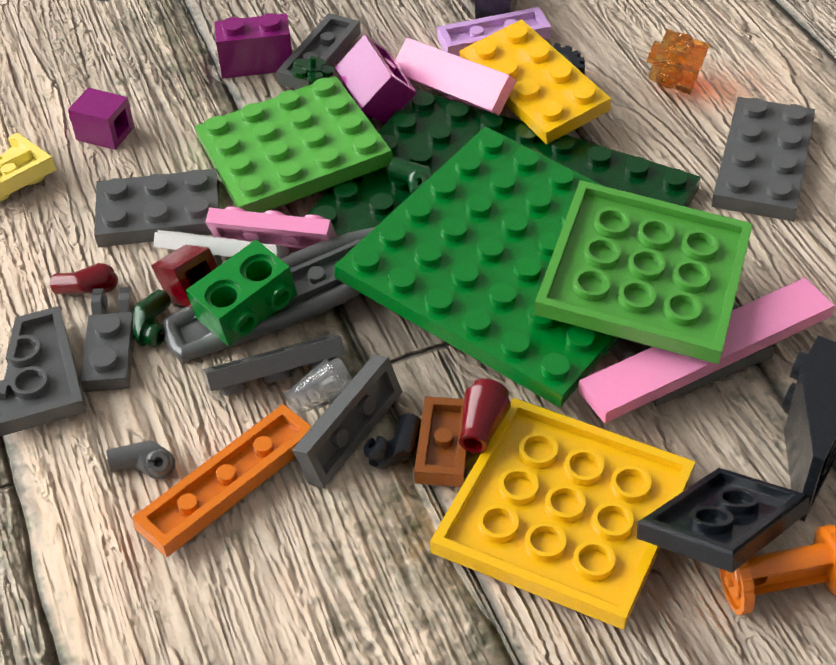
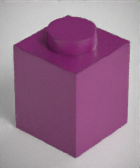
[68,87,135,150]

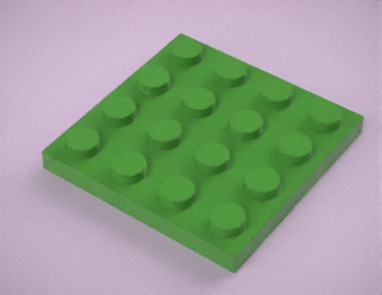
[194,76,393,213]
[533,180,753,364]

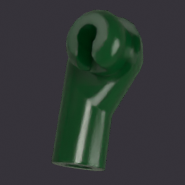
[388,157,433,194]

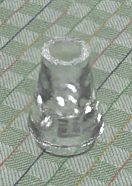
[283,357,352,416]

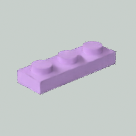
[437,7,551,57]

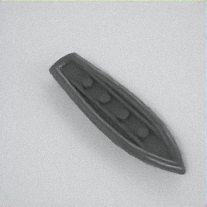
[162,227,375,363]

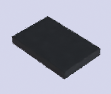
[637,468,810,572]

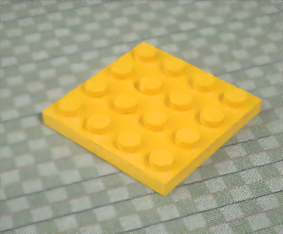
[430,397,696,630]

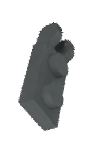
[80,286,134,392]

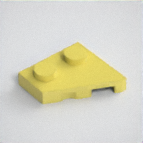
[0,132,57,202]

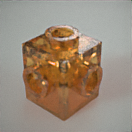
[646,29,710,95]

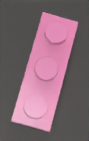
[205,206,337,251]

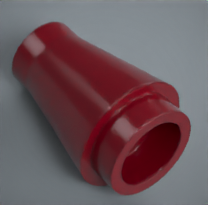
[459,379,511,453]

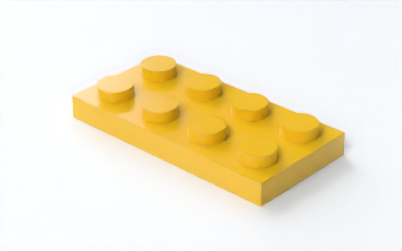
[459,19,611,144]

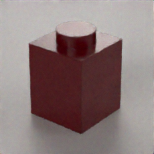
[151,244,218,308]

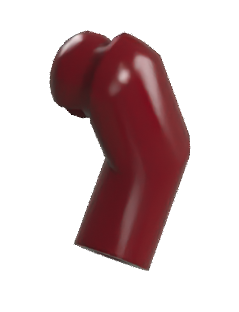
[50,263,118,294]

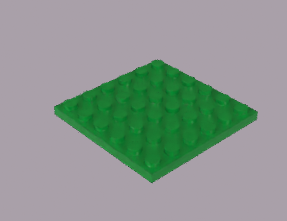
[334,126,619,408]

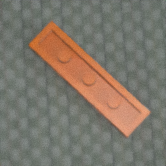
[132,404,312,558]

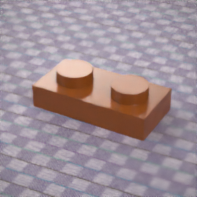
[414,396,468,487]

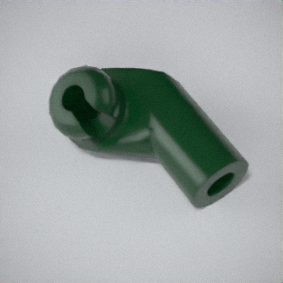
[133,289,171,347]

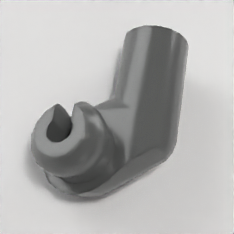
[106,440,175,479]

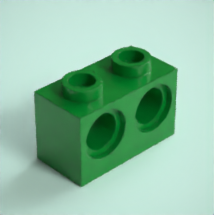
[186,239,297,347]

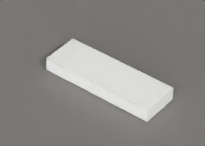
[153,230,289,258]

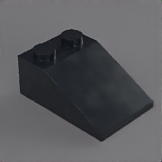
[782,335,836,522]

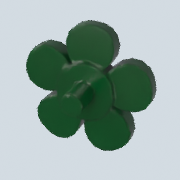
[291,55,334,82]

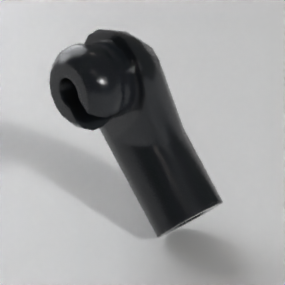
[363,413,421,470]

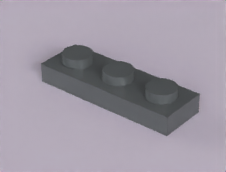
[276,13,361,90]
[203,334,345,396]
[292,355,402,488]

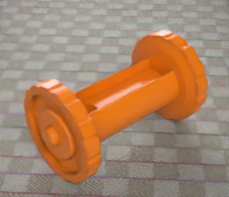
[719,524,836,616]

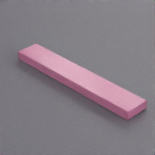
[578,277,835,423]

